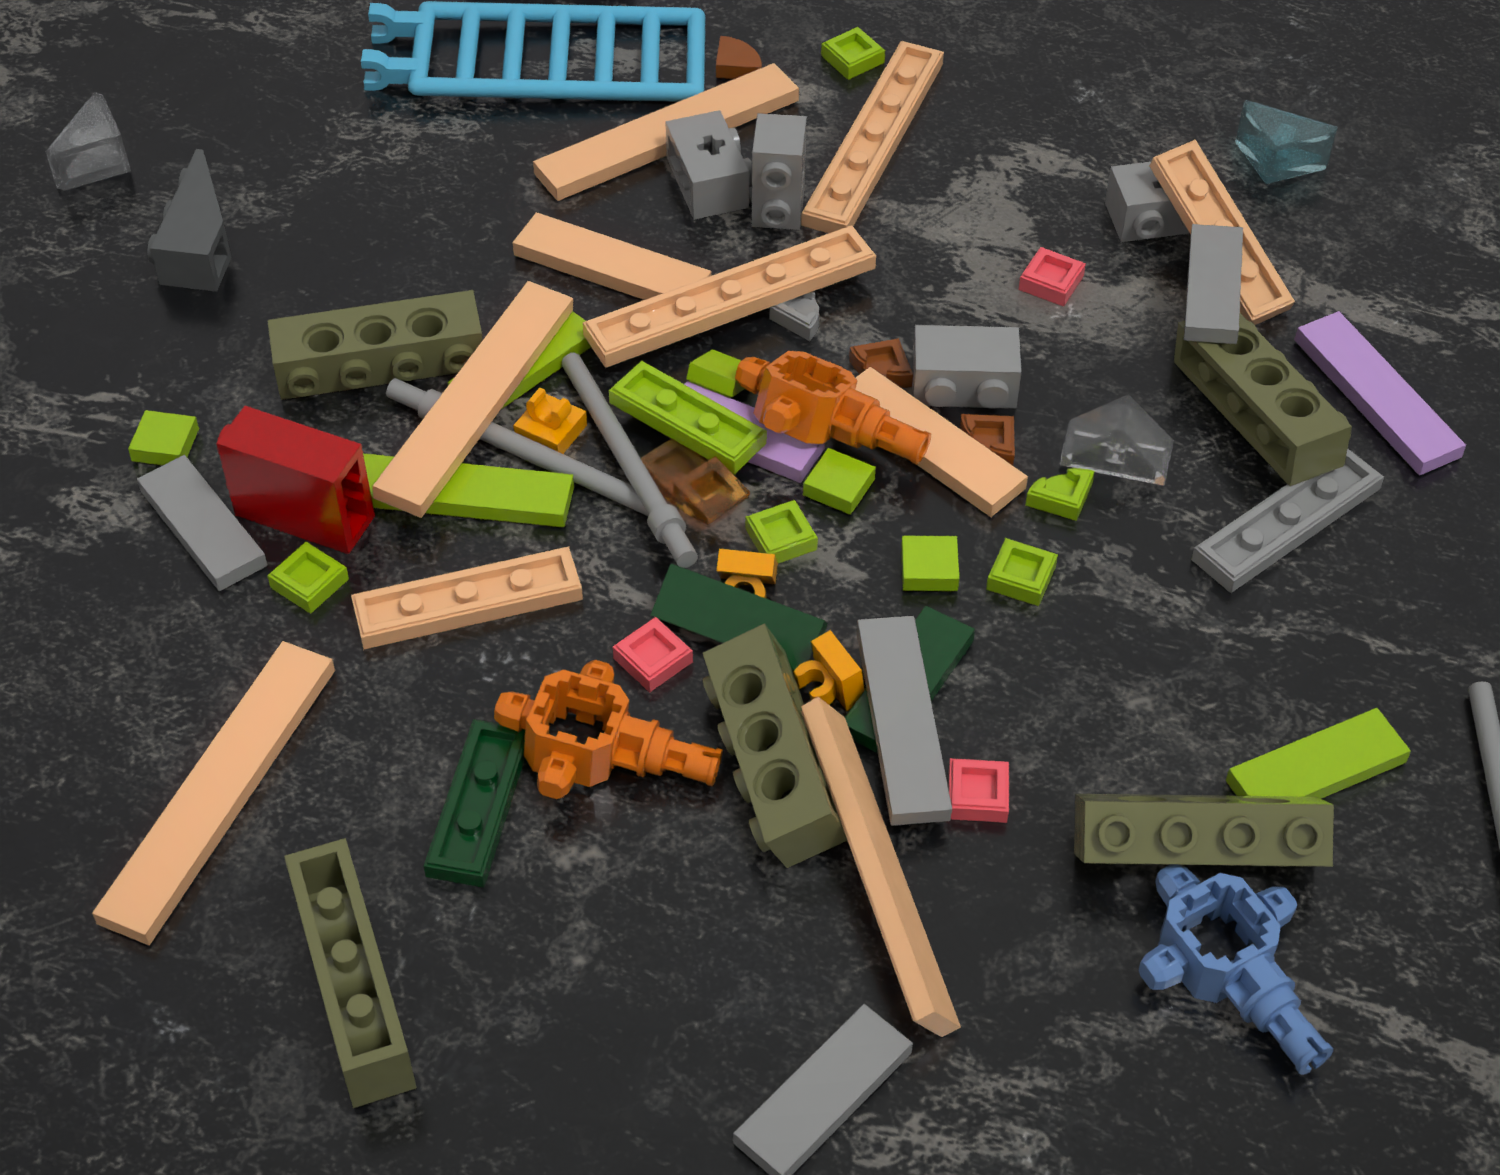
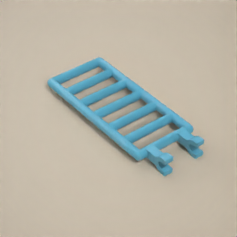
[361,1,706,102]

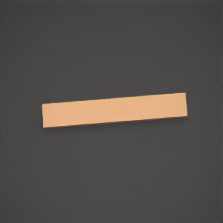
[801,41,944,233]
[533,63,799,201]
[583,225,876,368]
[372,281,573,518]
[92,641,335,946]
[801,697,961,1037]

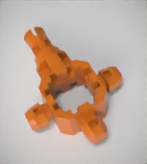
[735,351,931,465]
[494,660,723,799]

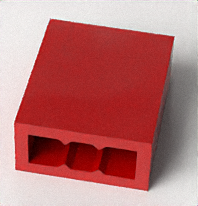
[216,406,375,554]

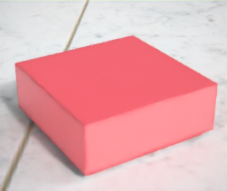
[1018,247,1086,306]
[612,617,693,692]
[948,758,1009,823]

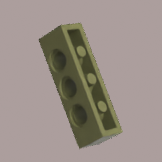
[268,290,483,400]
[1174,313,1352,486]
[703,623,847,868]
[1074,794,1334,867]
[284,838,417,1108]

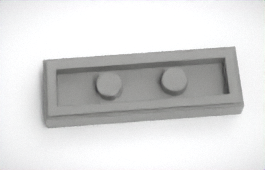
[1184,224,1243,344]
[137,455,268,591]
[733,1004,913,1175]

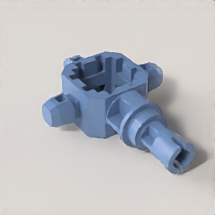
[1138,864,1333,1075]

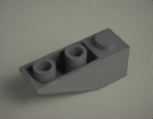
[147,149,232,292]

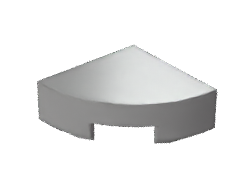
[769,291,820,341]

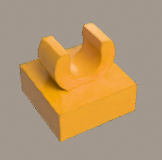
[513,388,587,454]
[716,549,778,598]
[794,630,864,711]

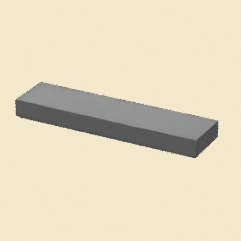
[1191,449,1384,593]
[856,616,952,826]

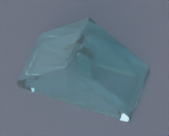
[1235,100,1338,184]

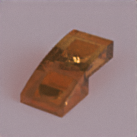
[641,439,750,525]

